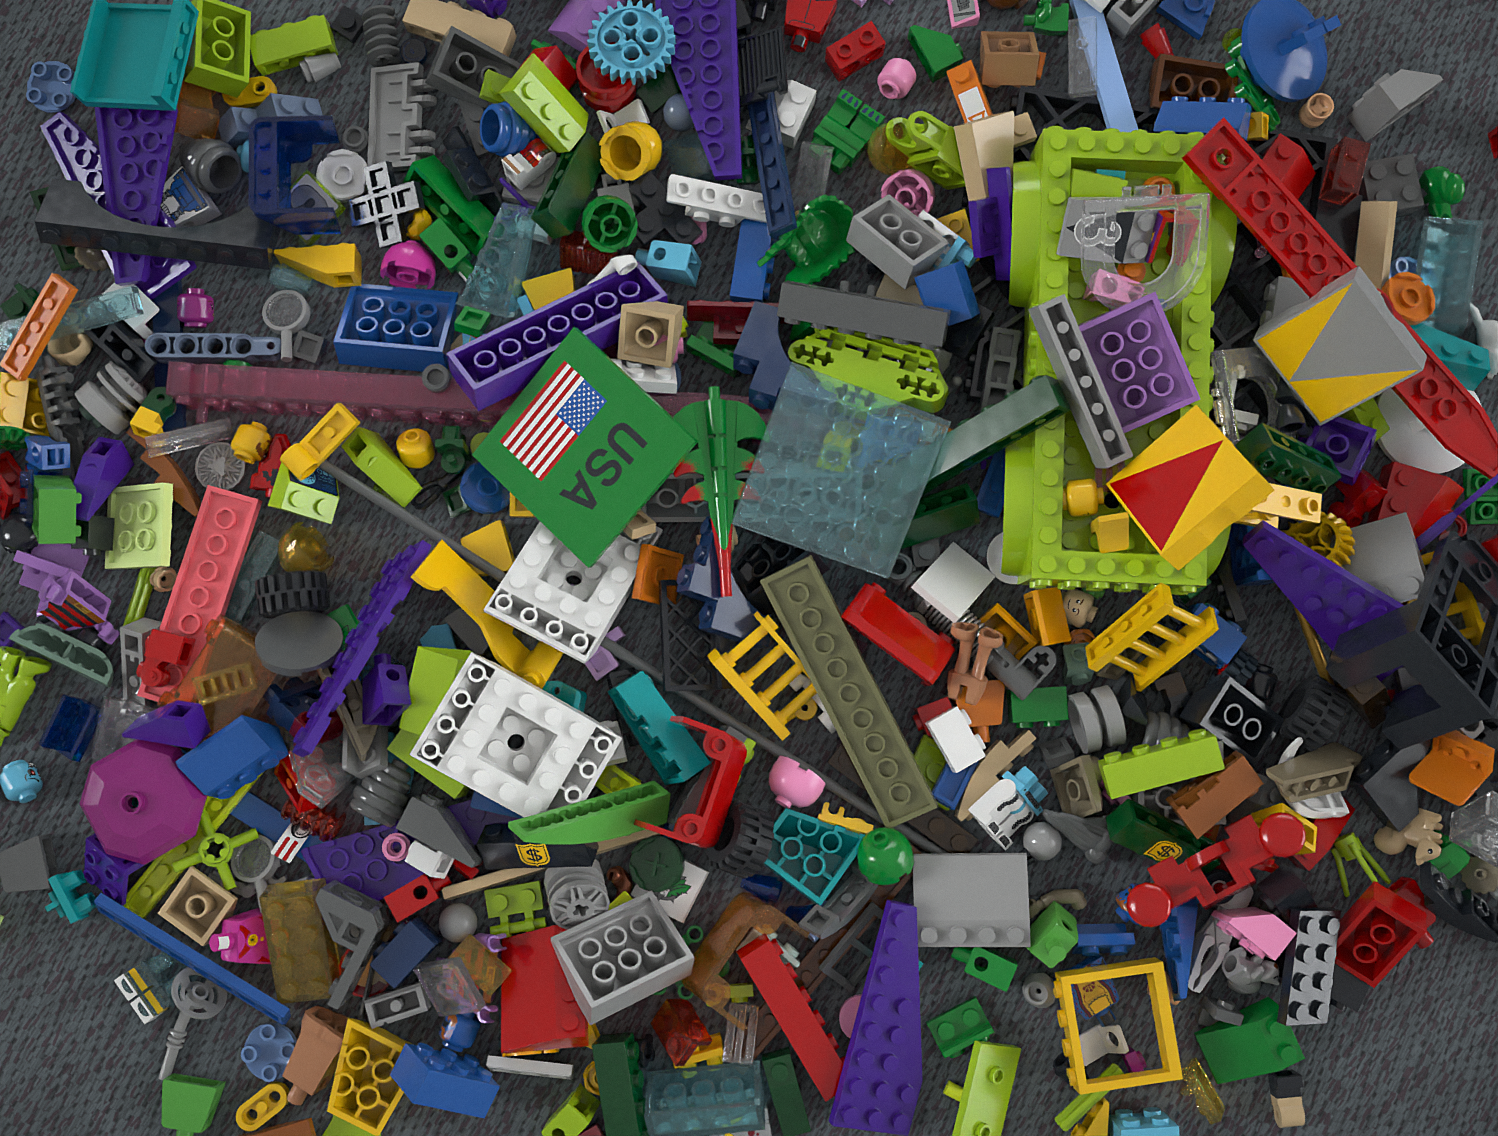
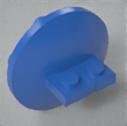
[1240,0,1341,102]

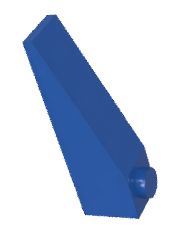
[1159,897,1199,1002]

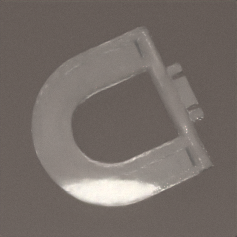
[1081,184,1210,311]
[1210,347,1296,450]

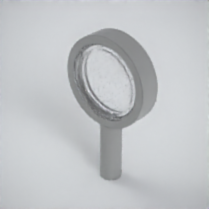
[262,290,311,362]
[231,835,280,913]

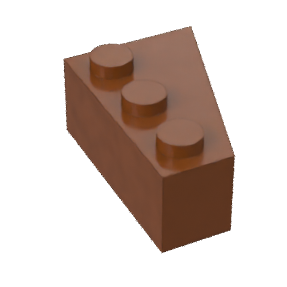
[1166,751,1264,839]

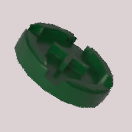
[629,836,685,892]

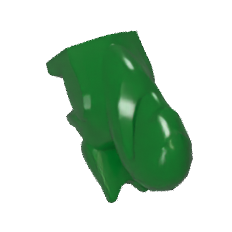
[1419,166,1465,221]

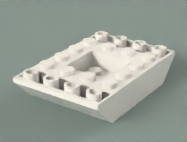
[484,522,663,664]
[410,652,622,817]

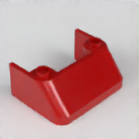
[841,582,955,686]
[634,716,747,849]

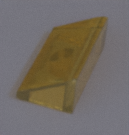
[448,934,512,996]

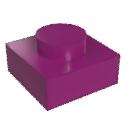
[1121,1045,1147,1073]

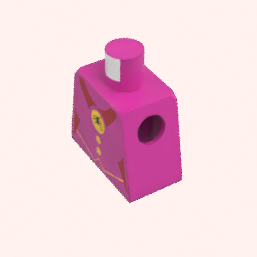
[209,908,278,964]

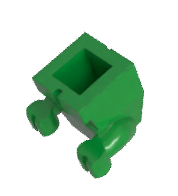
[1023,0,1069,36]
[1427,830,1474,880]

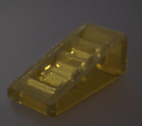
[191,661,258,705]

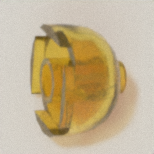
[867,122,914,176]
[277,522,334,572]

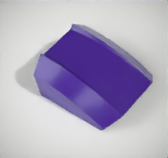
[1297,417,1377,486]

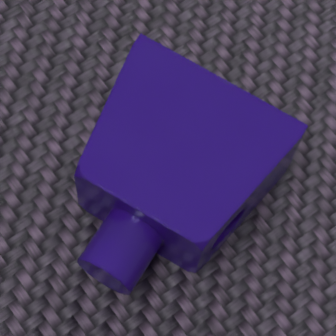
[362,653,411,726]

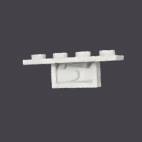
[666,174,767,227]

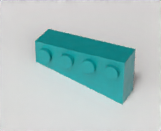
[1410,323,1491,391]
[607,671,711,785]

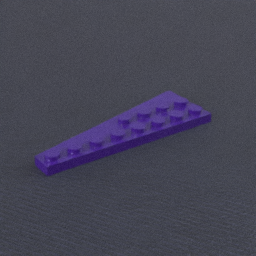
[301,800,519,901]

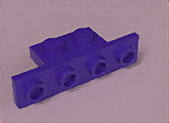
[968,167,1013,281]

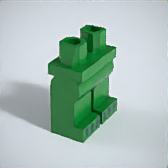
[808,89,885,175]

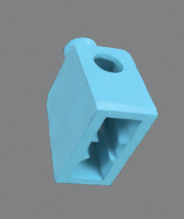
[635,240,702,287]

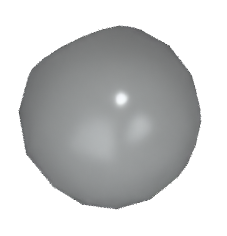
[1023,821,1062,861]
[439,903,477,943]

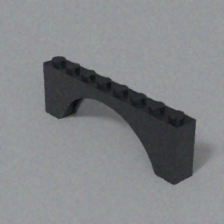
[35,178,281,270]
[1349,738,1433,832]

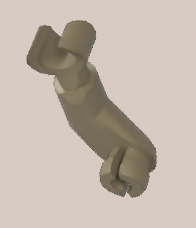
[1029,889,1087,919]

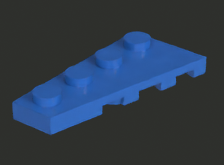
[1156,0,1215,41]

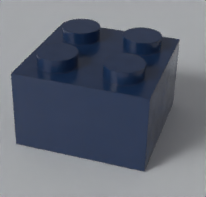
[369,916,444,989]

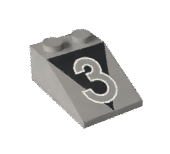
[1056,197,1159,263]

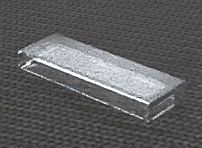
[1068,16,1097,98]
[145,418,232,458]

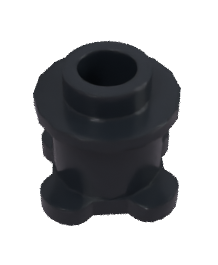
[634,1034,655,1068]

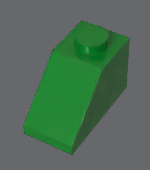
[907,25,964,83]

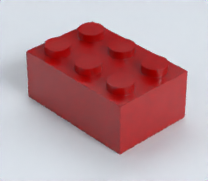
[1335,881,1427,988]

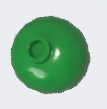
[581,195,638,253]
[857,827,915,885]

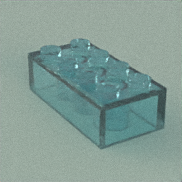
[644,1060,765,1136]

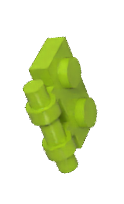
[484,880,547,939]

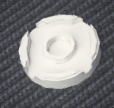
[316,149,367,203]

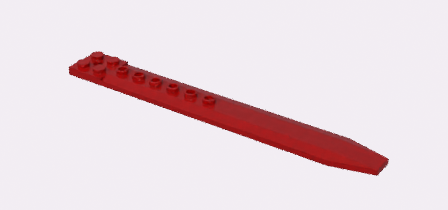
[1182,118,1498,480]

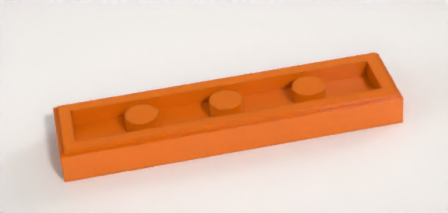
[0,273,78,381]

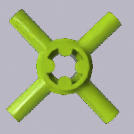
[172,809,259,891]

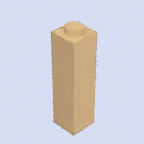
[1355,201,1397,290]

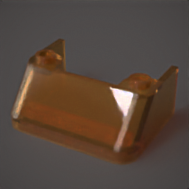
[681,892,810,1032]

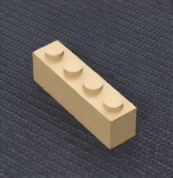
[402,0,517,57]

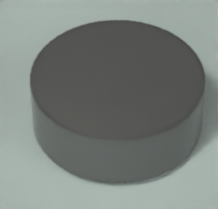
[422,364,452,393]

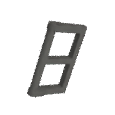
[818,902,884,993]

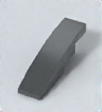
[978,327,1021,415]

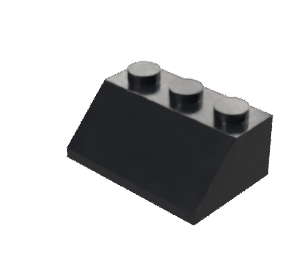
[1179,675,1285,767]

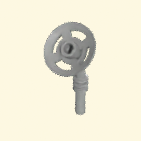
[158,967,227,1080]

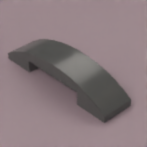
[798,859,878,939]

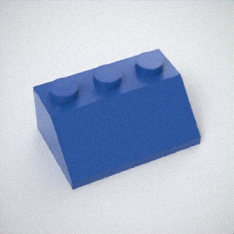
[1153,96,1252,141]
[175,715,289,799]

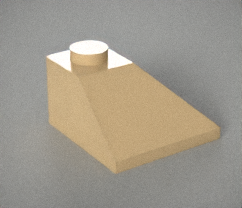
[617,301,684,368]

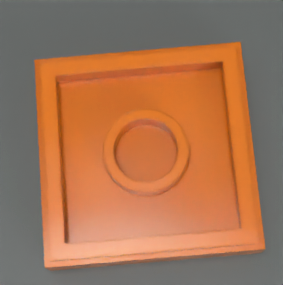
[632,544,684,607]

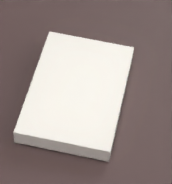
[911,542,995,623]

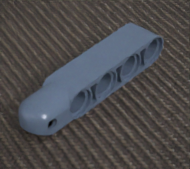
[145,333,281,364]

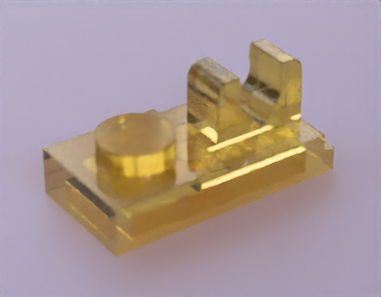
[1174,1057,1225,1125]

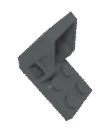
[315,880,390,1010]

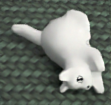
[1467,303,1498,380]

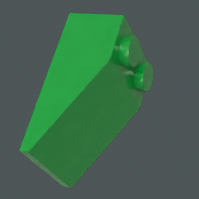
[1194,996,1305,1084]

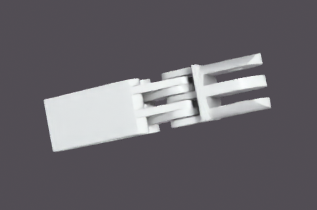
[1188,887,1254,993]

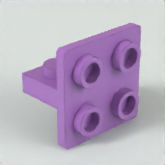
[13,543,90,591]

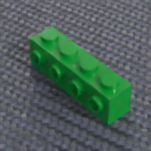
[403,155,507,256]

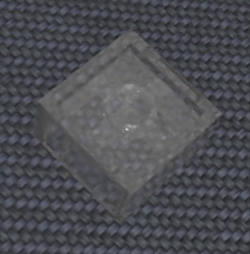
[1449,790,1498,868]

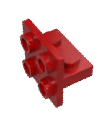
[0,451,32,520]

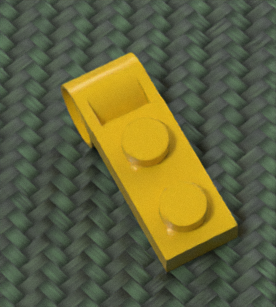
[280,403,360,481]

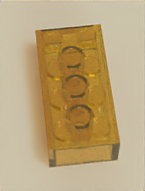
[259,878,340,1004]

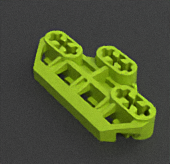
[788,326,949,421]

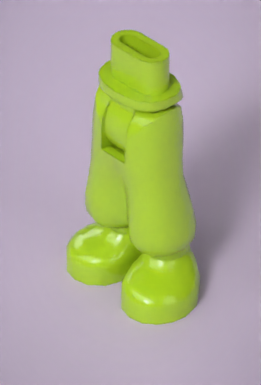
[0,646,52,747]

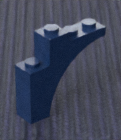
[733,301,837,418]
[676,516,775,648]

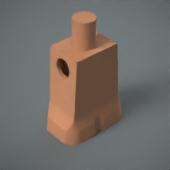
[282,1006,348,1105]

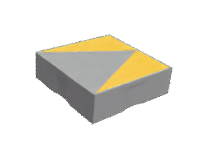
[1253,266,1427,426]

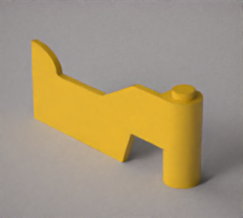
[411,540,564,689]

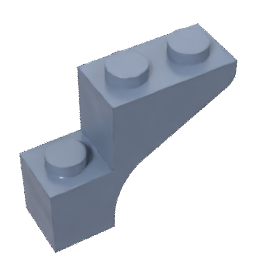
[217,93,325,148]

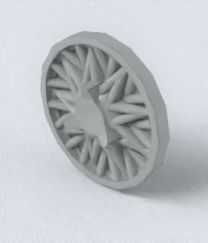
[195,442,247,491]

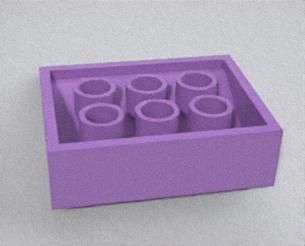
[1078,292,1200,433]

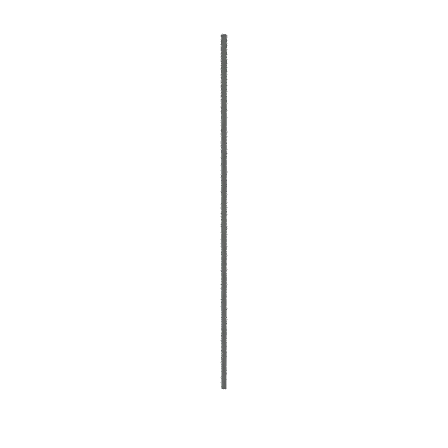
[292,441,948,854]

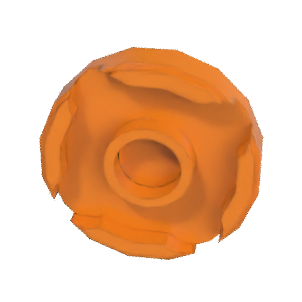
[1381,272,1435,325]

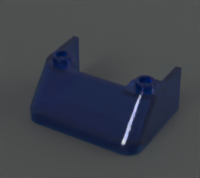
[248,115,341,235]

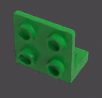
[686,321,738,378]

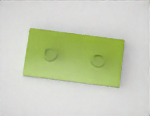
[952,1040,1021,1136]

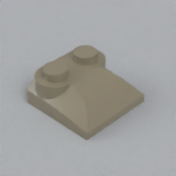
[1050,755,1103,818]

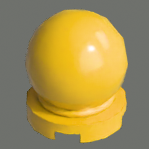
[599,121,662,181]

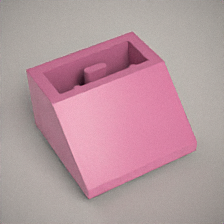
[1211,907,1297,961]

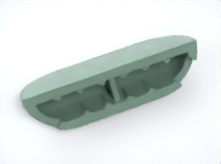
[9,623,114,688]

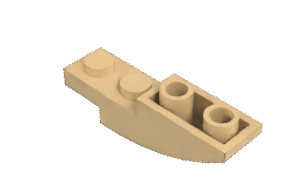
[954,730,1036,821]

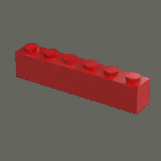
[736,933,845,1102]

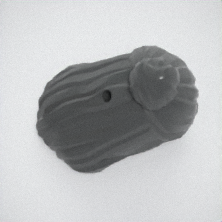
[1043,809,1115,865]

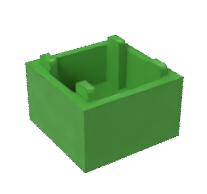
[32,475,82,544]

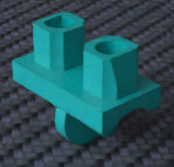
[45,869,96,924]

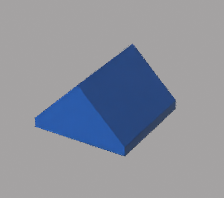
[914,260,980,326]

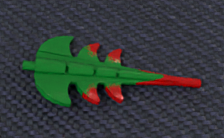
[673,386,769,597]

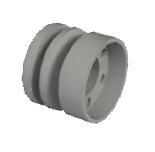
[75,361,148,435]
[544,859,610,930]

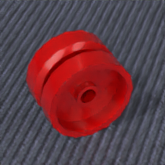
[576,42,638,113]

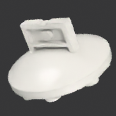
[1376,388,1481,474]

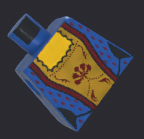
[1053,955,1119,1027]

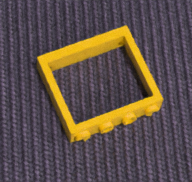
[1053,957,1183,1095]

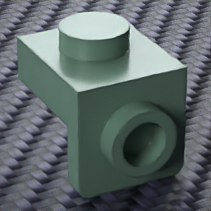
[1062,642,1094,686]

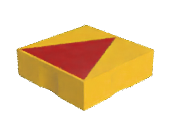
[1106,405,1275,571]

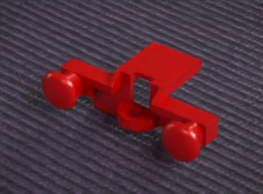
[1126,812,1306,927]

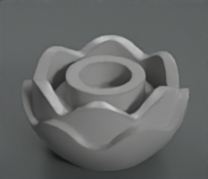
[1022,973,1055,1008]

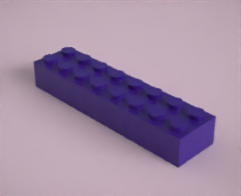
[446,261,668,411]

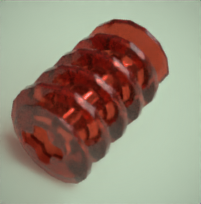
[281,798,347,842]

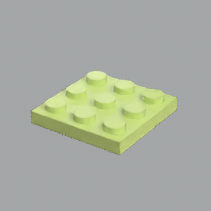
[105,483,173,570]

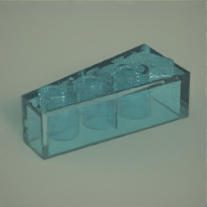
[456,202,536,318]

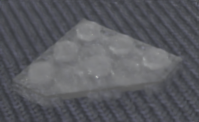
[284,730,356,809]

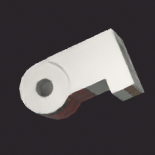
[501,138,556,190]

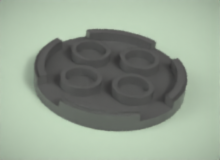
[255,611,344,676]

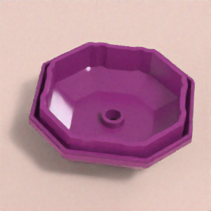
[80,739,207,865]

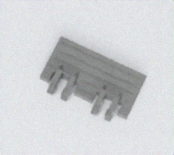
[367,62,437,171]

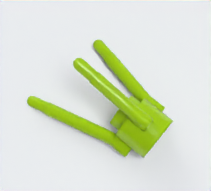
[1330,832,1391,897]

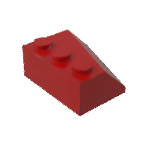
[1367,461,1464,552]

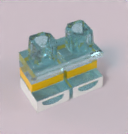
[114,953,182,1024]

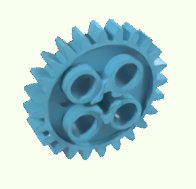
[587,0,676,85]

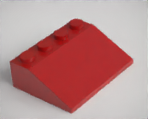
[501,925,589,1054]

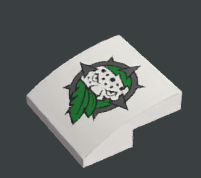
[631,859,709,923]

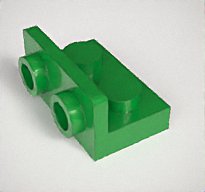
[926,996,994,1058]

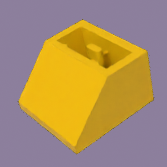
[0,372,50,437]

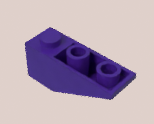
[73,437,135,521]
[122,700,211,749]

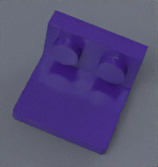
[83,833,146,906]

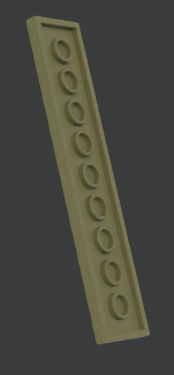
[760,555,938,828]

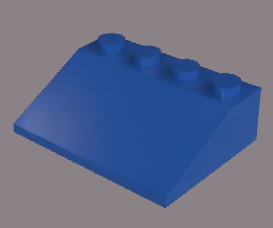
[333,284,458,372]

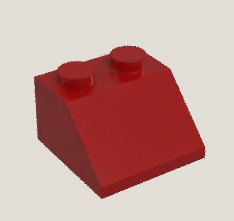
[1261,133,1316,200]

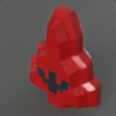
[250,434,292,499]

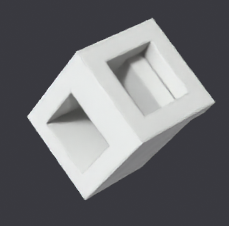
[405,840,454,879]

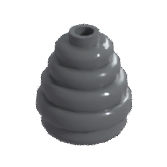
[179,138,242,194]
[1133,711,1193,747]
[350,759,411,828]

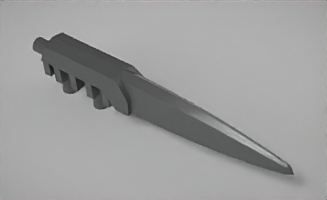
[36,356,95,516]

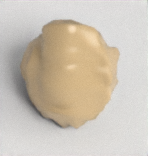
[47,314,93,367]

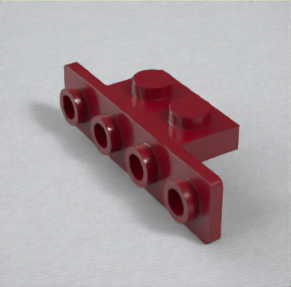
[687,300,790,345]

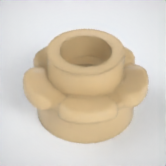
[150,567,177,592]

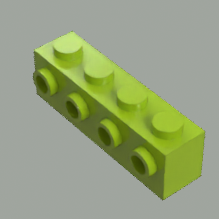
[1098,729,1225,799]

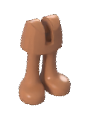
[947,622,1003,706]

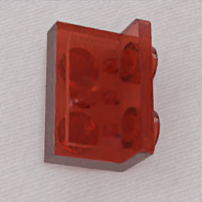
[650,999,713,1067]

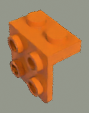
[1409,730,1495,806]

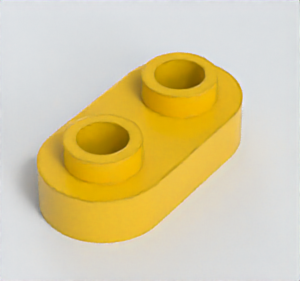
[222,76,277,108]
[236,1081,290,1131]

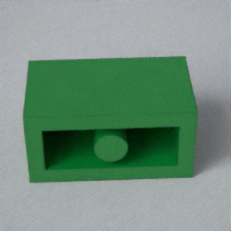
[1006,686,1069,728]

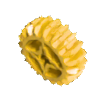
[1281,511,1356,567]

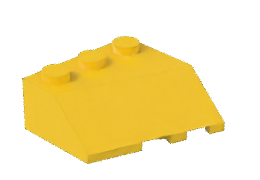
[327,1017,414,1136]

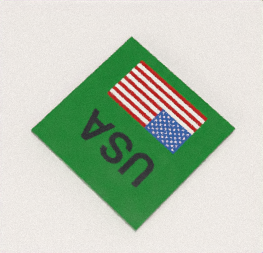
[472,327,698,568]

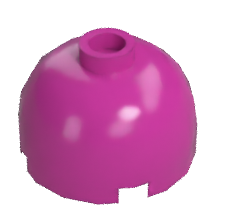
[380,240,436,289]

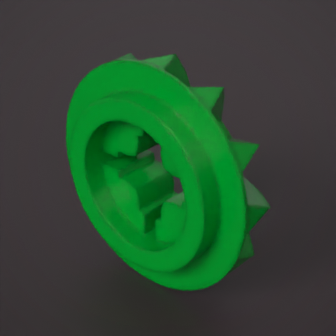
[0,426,31,451]

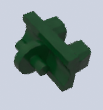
[737,135,760,186]
[435,426,472,474]

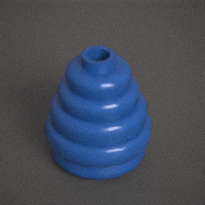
[480,102,541,157]

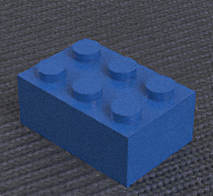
[390,1043,500,1118]

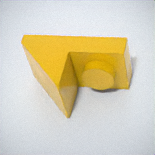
[1090,512,1129,553]

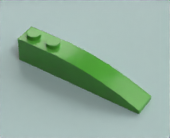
[508,781,671,844]

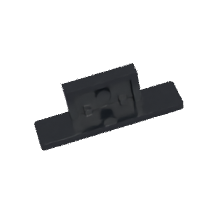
[442,126,510,224]

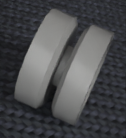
[1067,685,1126,754]

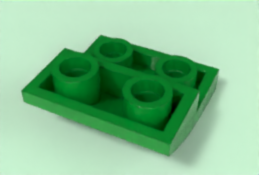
[1462,468,1498,524]

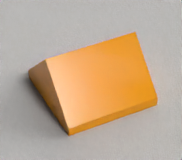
[1023,587,1071,648]
[978,603,1038,660]

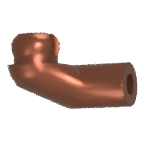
[607,866,633,900]

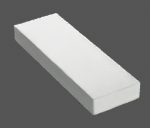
[486,1055,574,1080]

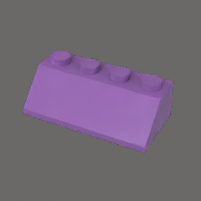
[548,0,633,52]

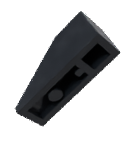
[81,308,157,384]

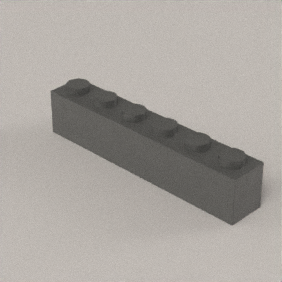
[777,281,951,350]

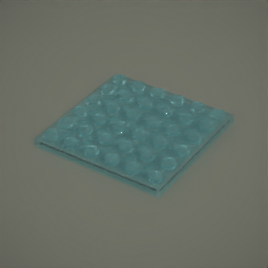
[731,362,951,579]

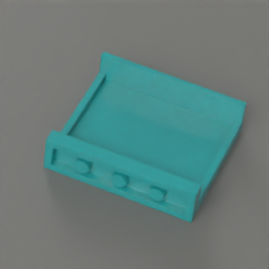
[70,0,199,111]

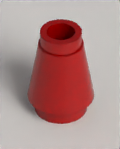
[1140,23,1175,59]

